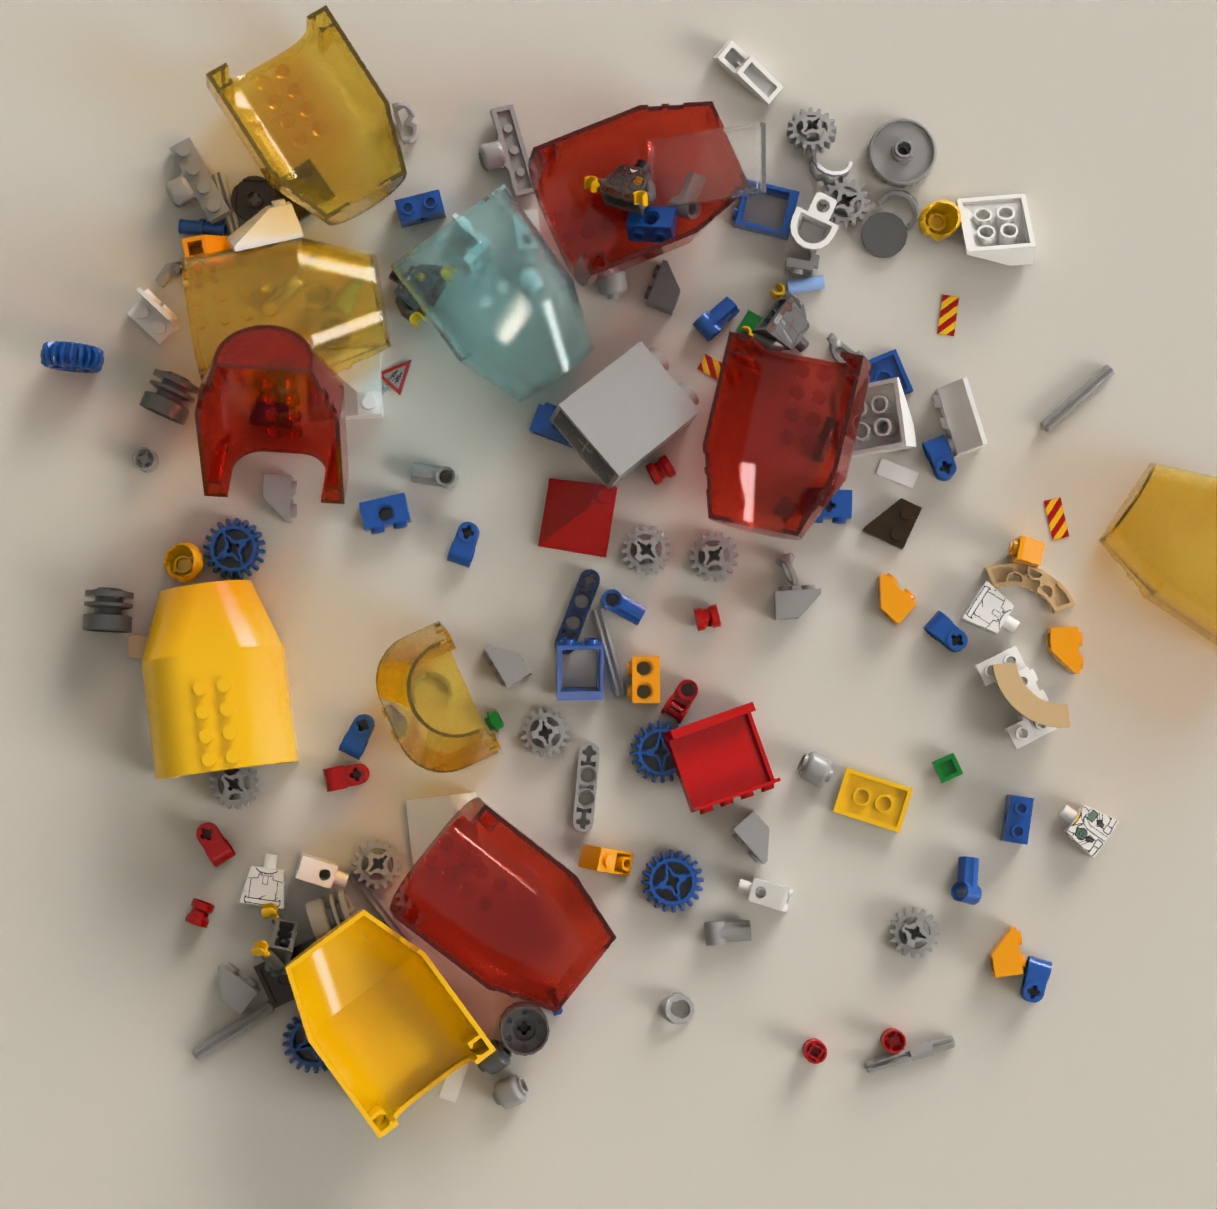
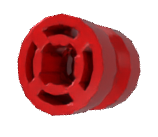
[645,455,676,486]
[693,604,721,631]
[185,898,215,928]
[880,1028,906,1054]
[802,1038,827,1064]

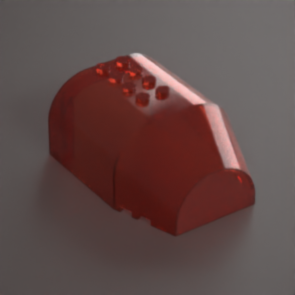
[528,101,751,287]
[194,325,349,504]
[702,332,873,540]
[390,797,617,1012]

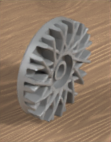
[867,118,937,188]

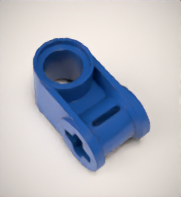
[922,435,957,481]
[447,522,480,568]
[923,611,968,653]
[338,714,375,760]
[1020,956,1052,1003]

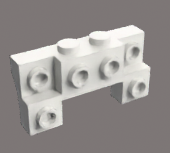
[974,646,1057,749]

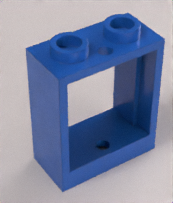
[732,179,800,240]
[556,638,604,701]

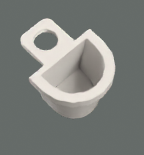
[790,192,839,250]

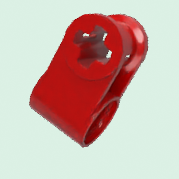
[660,679,698,724]
[323,764,370,792]
[196,822,236,868]

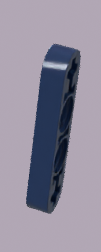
[555,569,600,655]

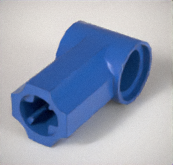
[693,297,740,342]
[600,589,647,626]
[951,856,982,905]

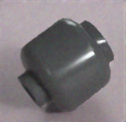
[477,1039,512,1075]

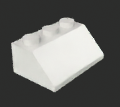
[933,377,987,457]

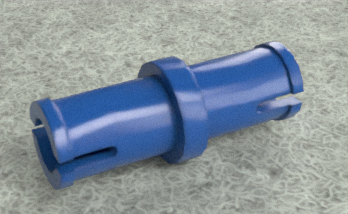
[178,219,227,236]

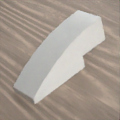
[713,41,783,104]

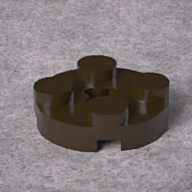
[231,176,278,221]

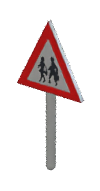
[382,359,412,396]

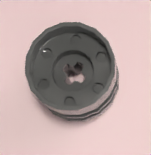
[139,369,200,425]
[82,587,134,633]
[499,1001,550,1056]

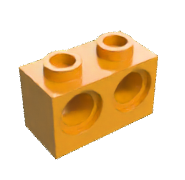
[627,657,660,704]

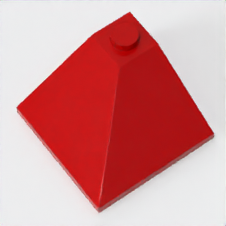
[538,478,617,558]

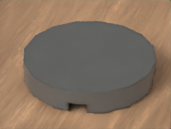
[861,212,908,258]

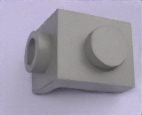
[784,250,820,276]

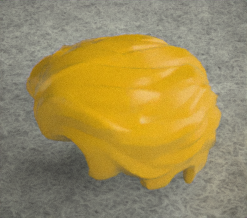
[918,200,961,241]
[163,541,203,583]

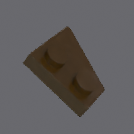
[862,498,922,550]

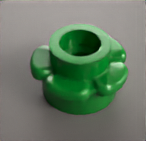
[484,710,504,732]

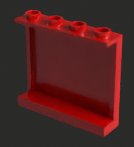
[663,702,781,815]

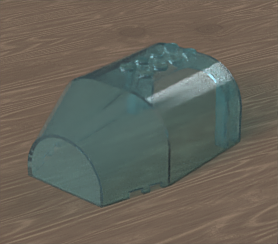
[391,183,594,403]

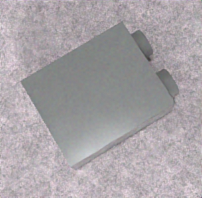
[549,341,700,489]

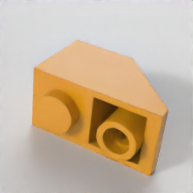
[182,234,235,268]
[1007,536,1045,567]
[877,573,917,625]
[1047,627,1083,674]
[578,843,634,876]
[989,926,1026,978]

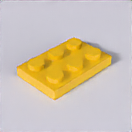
[832,767,913,833]

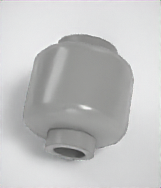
[597,265,628,299]
[797,752,834,786]
[493,1074,529,1109]

